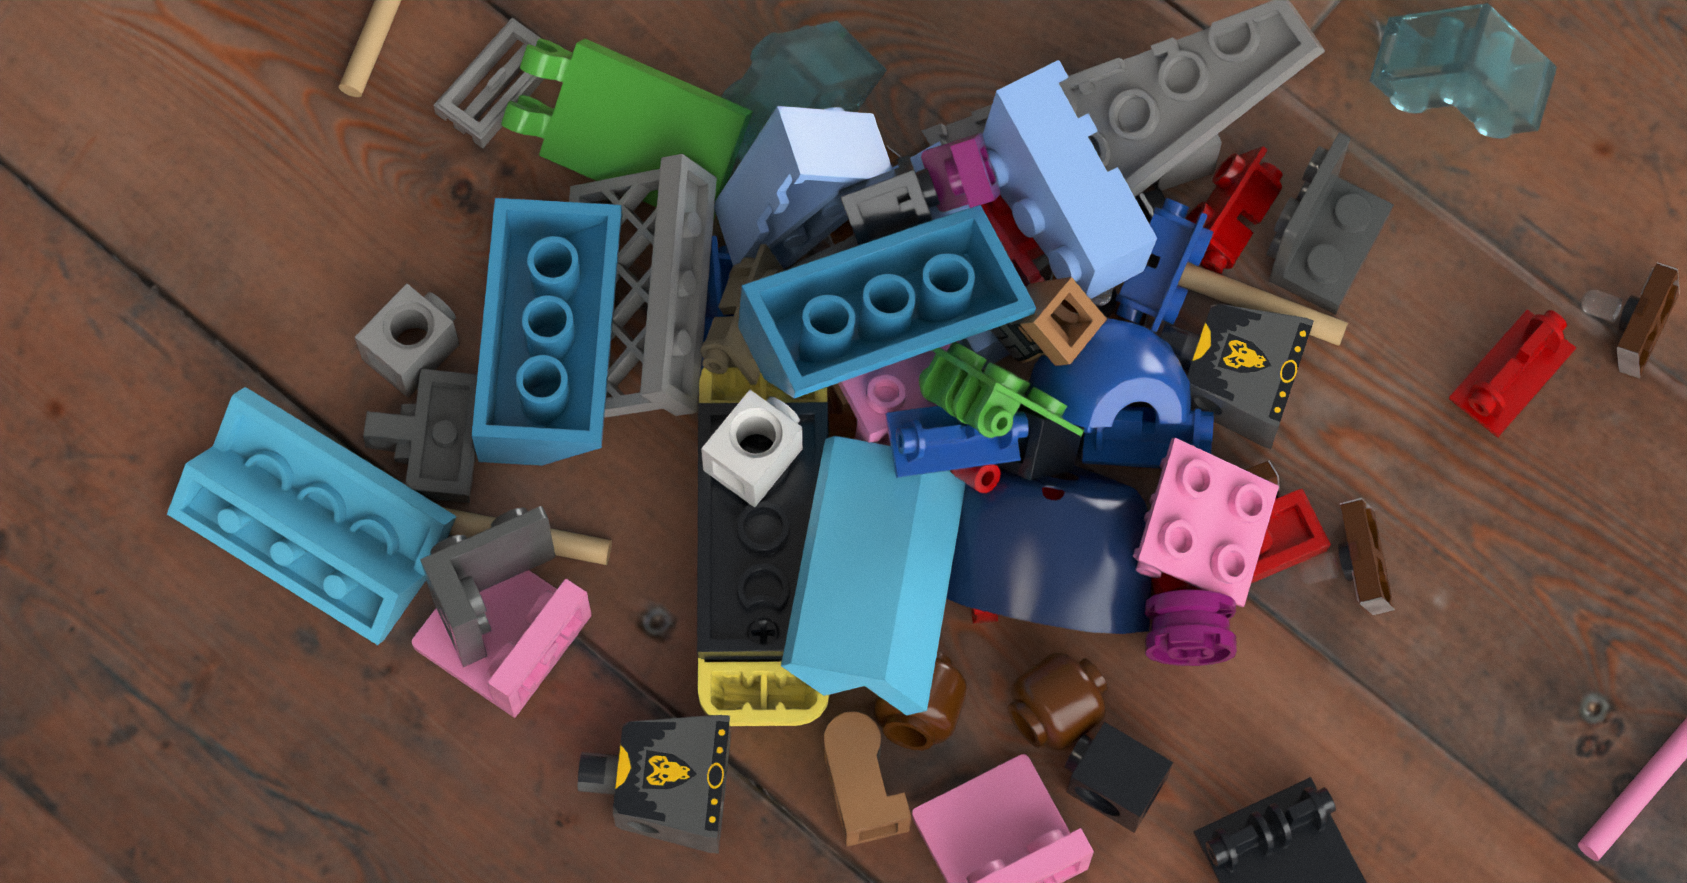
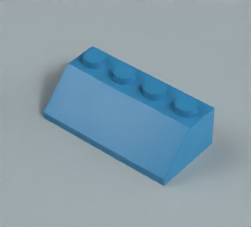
[472,198,622,466]
[738,205,1036,398]

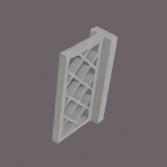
[569,154,717,418]

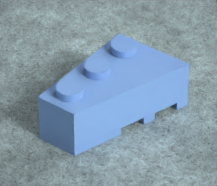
[982,60,1157,299]
[714,106,893,269]

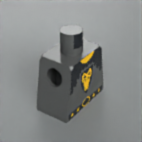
[1160,304,1314,449]
[578,715,732,854]

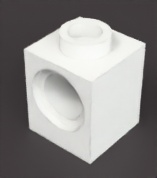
[701,390,803,507]

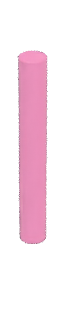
[1578,717,1687,861]

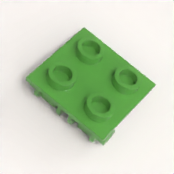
[919,342,1084,438]

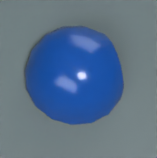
[1026,318,1191,432]

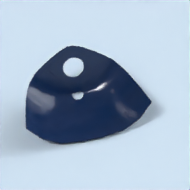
[946,466,1152,634]

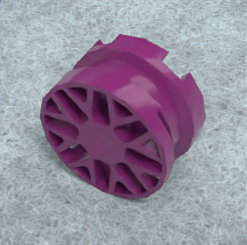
[1145,590,1237,666]

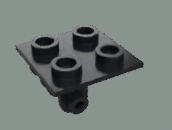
[1193,777,1367,883]

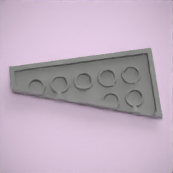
[922,0,1325,271]

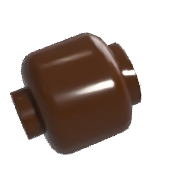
[874,651,967,751]
[1007,652,1108,750]

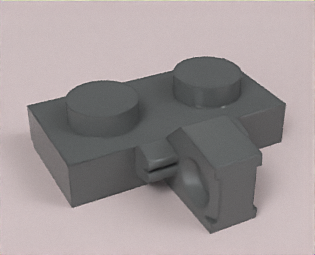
[363,369,477,503]

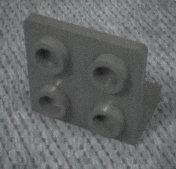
[1266,132,1394,315]
[420,506,555,667]

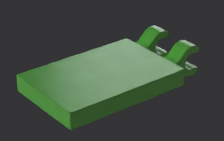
[501,38,753,222]

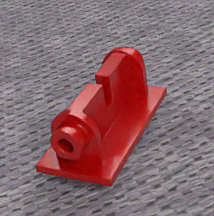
[1186,146,1283,274]
[1448,309,1577,438]

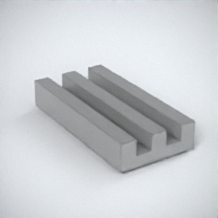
[434,18,545,148]

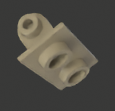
[700,244,785,385]

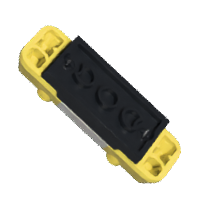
[697,367,829,726]

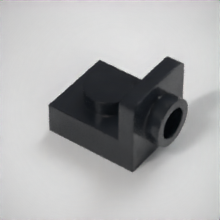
[839,155,940,245]

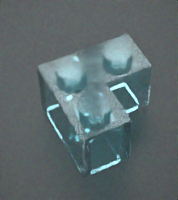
[1369,3,1557,139]
[721,21,887,161]

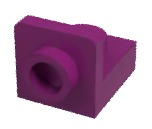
[921,132,1001,212]

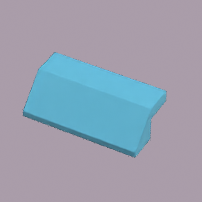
[167,387,457,645]
[781,436,965,715]

